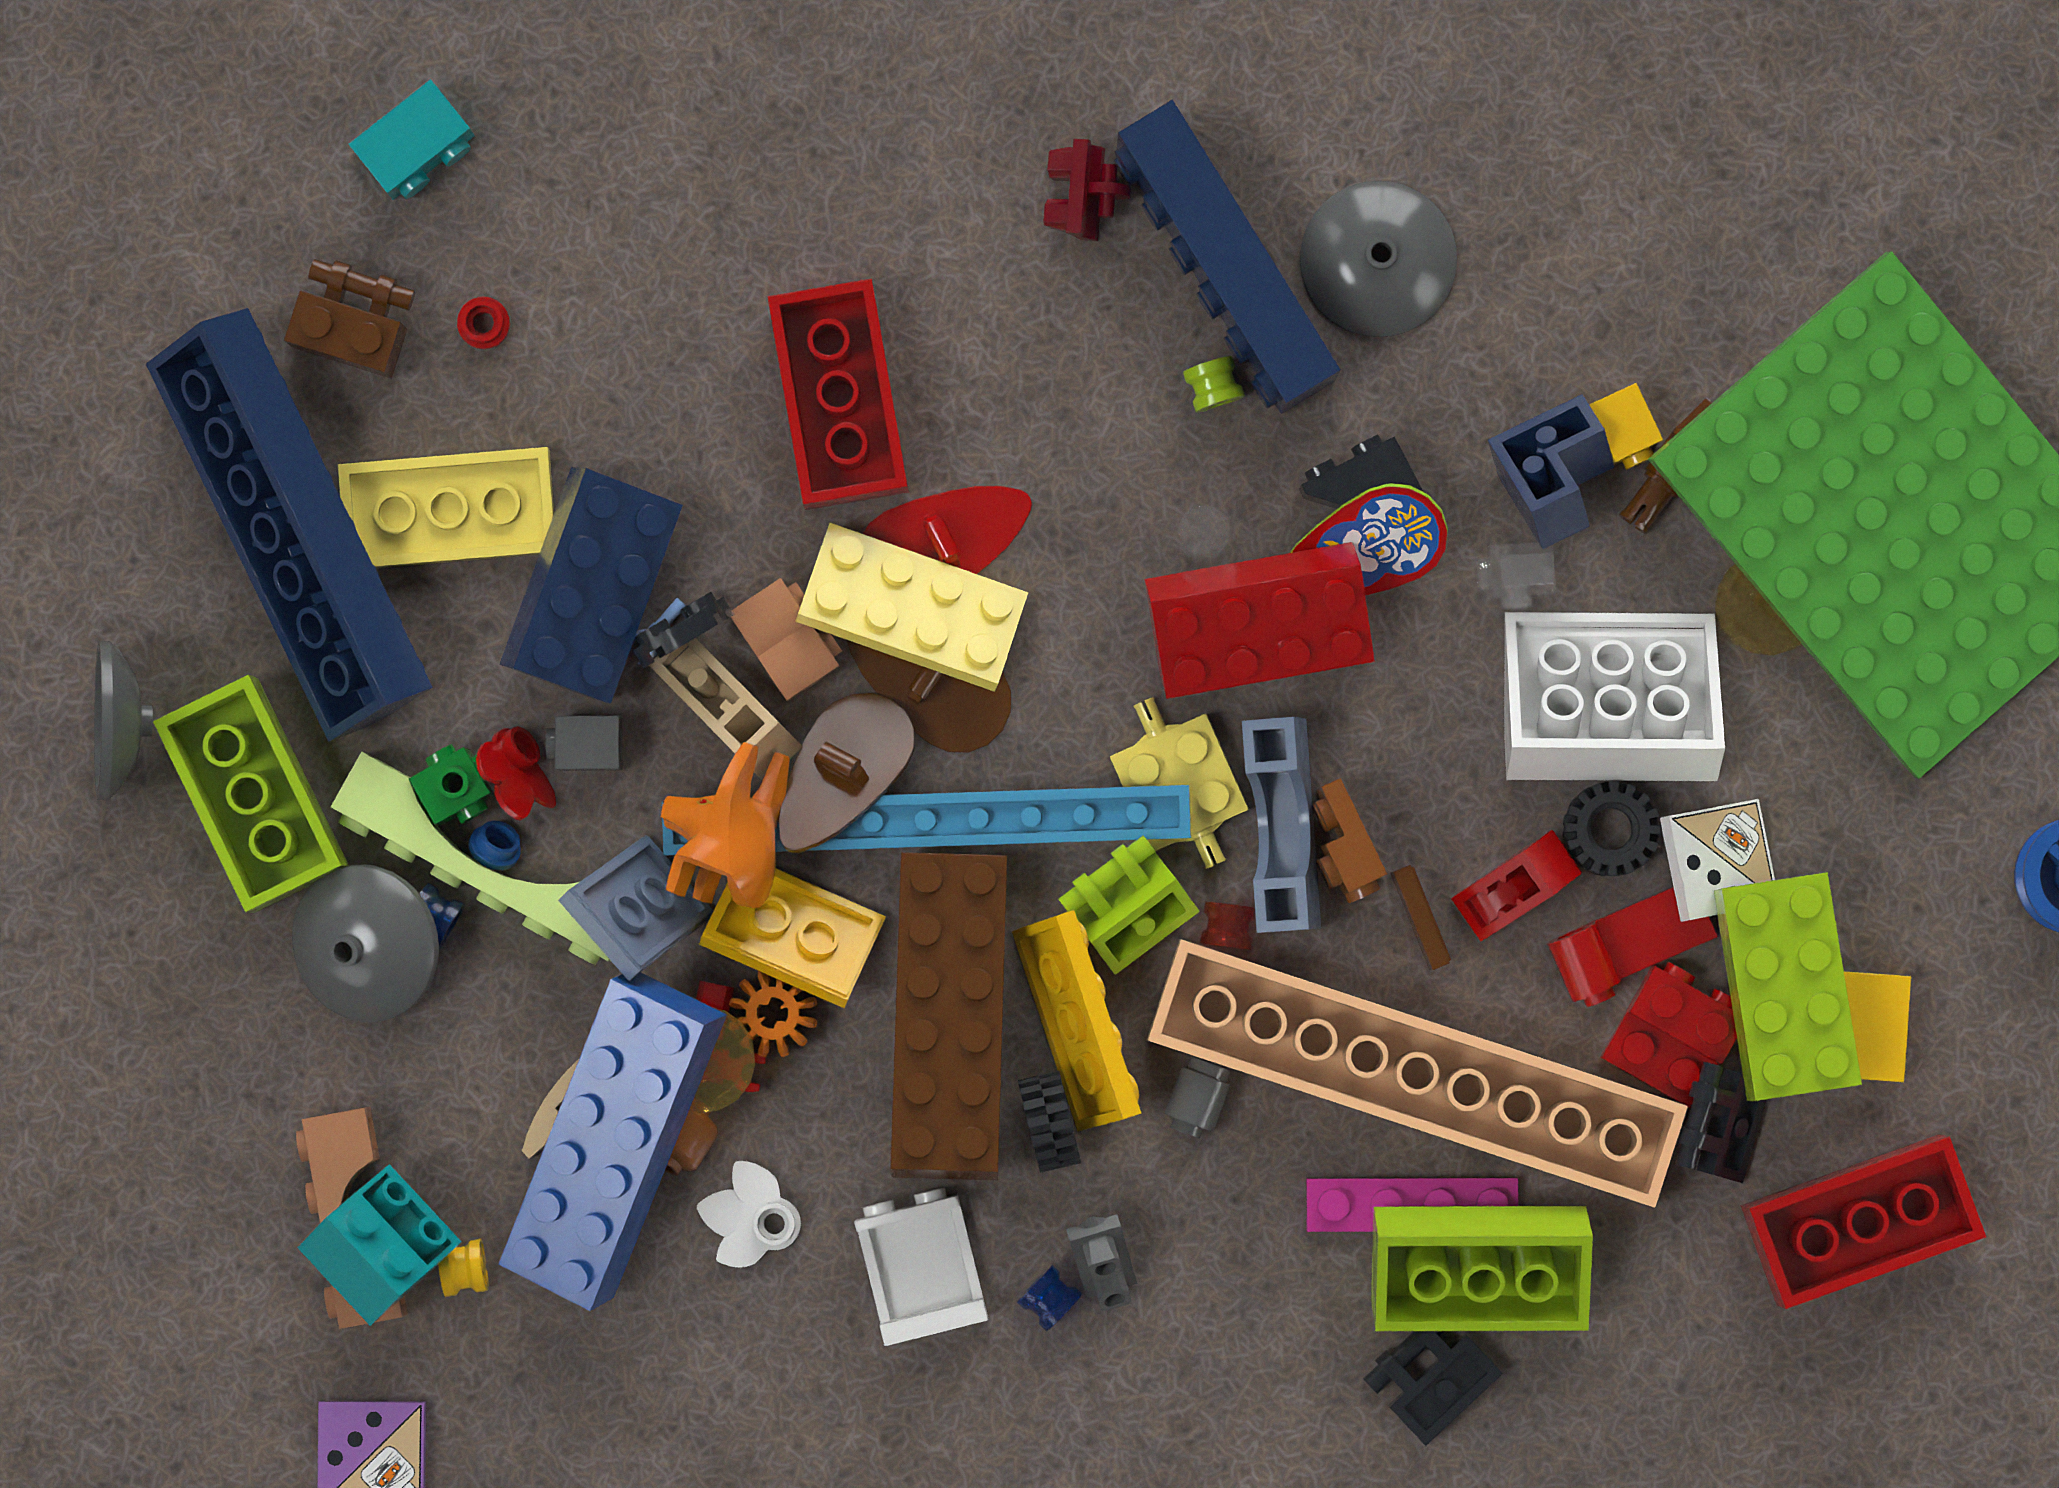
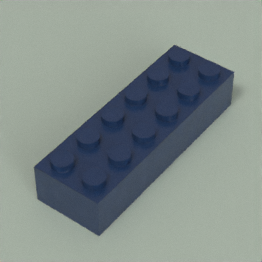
[1114,99,1341,414]

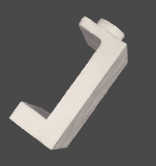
[854,1187,988,1346]

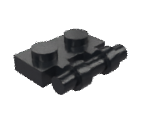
[1675,1062,1766,1183]
[1363,1331,1503,1446]

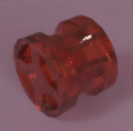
[1200,901,1256,950]

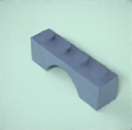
[1242,717,1321,933]

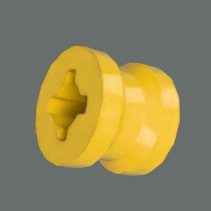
[438,1239,489,1297]

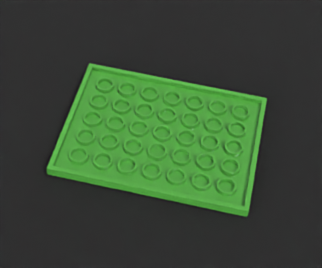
[1648,251,2059,779]

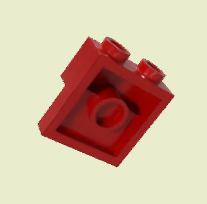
[1600,962,1737,1109]

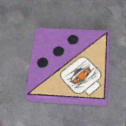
[318,1401,426,1488]

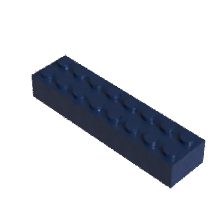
[146,308,433,742]

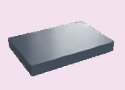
[558,835,714,981]

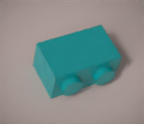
[348,79,475,200]

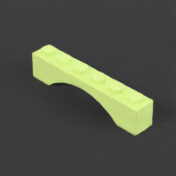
[331,752,611,965]

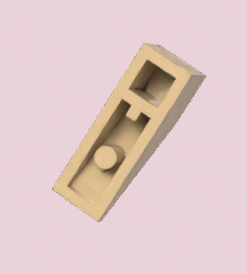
[649,638,803,780]

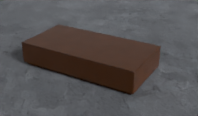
[1390,865,1451,970]

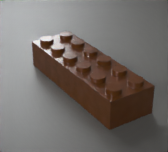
[890,852,1007,1181]

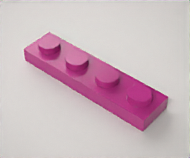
[1306,1178,1518,1232]

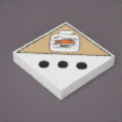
[1660,799,1775,922]

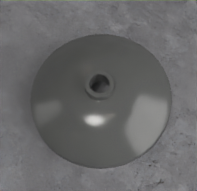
[1300,181,1457,337]
[94,641,153,800]
[292,864,439,1022]

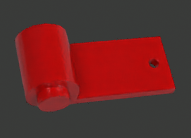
[1547,886,1718,1007]

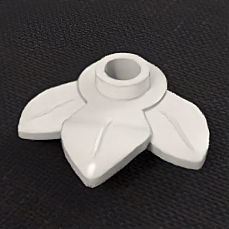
[697,1161,801,1268]

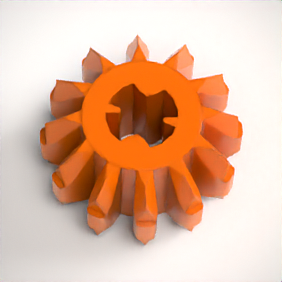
[729,971,818,1057]

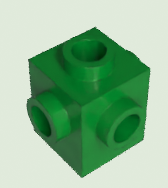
[409,744,495,826]

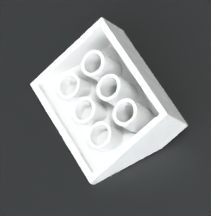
[1504,612,1725,781]

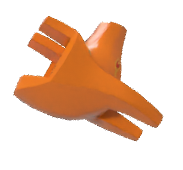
[660,742,790,908]

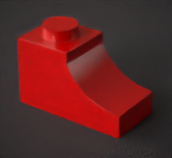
[1451,830,1582,941]

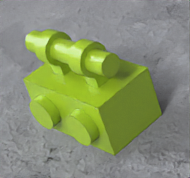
[1058,835,1200,975]

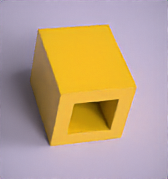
[1589,383,1663,470]

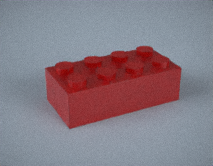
[767,278,909,510]
[1144,542,1375,699]
[1740,1134,1986,1309]

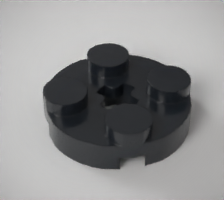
[633,591,735,669]

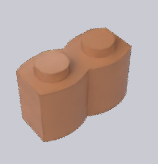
[731,578,843,702]

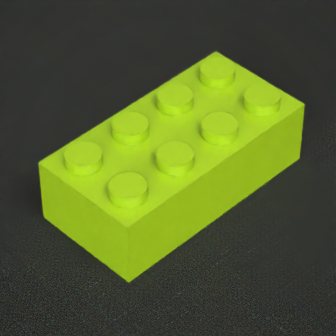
[153,675,349,913]
[1714,872,1862,1101]
[1371,1206,1593,1331]

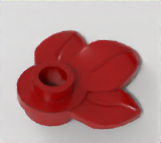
[476,726,556,821]

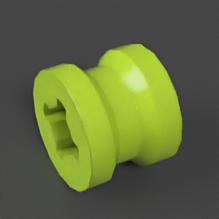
[1183,356,1245,413]

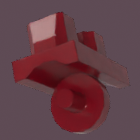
[1043,139,1131,241]

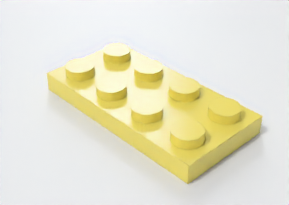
[338,447,554,568]
[795,523,1028,692]

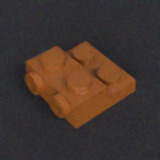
[1312,778,1387,904]

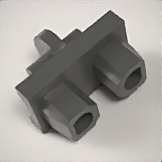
[1066,1214,1138,1311]

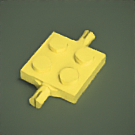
[1110,697,1249,869]

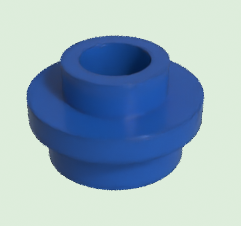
[468,820,521,870]

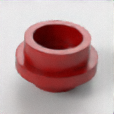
[457,297,510,350]

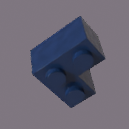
[1488,394,1615,549]

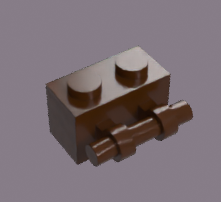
[284,259,415,379]

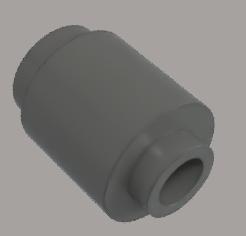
[1164,1056,1231,1139]

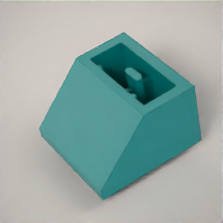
[297,1164,462,1326]

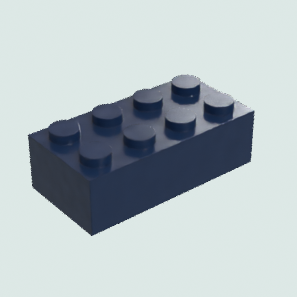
[499,467,683,704]

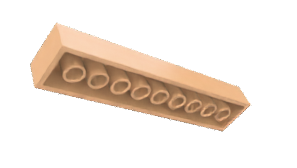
[1147,939,1688,1208]

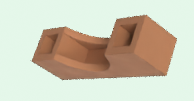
[296,1106,408,1329]

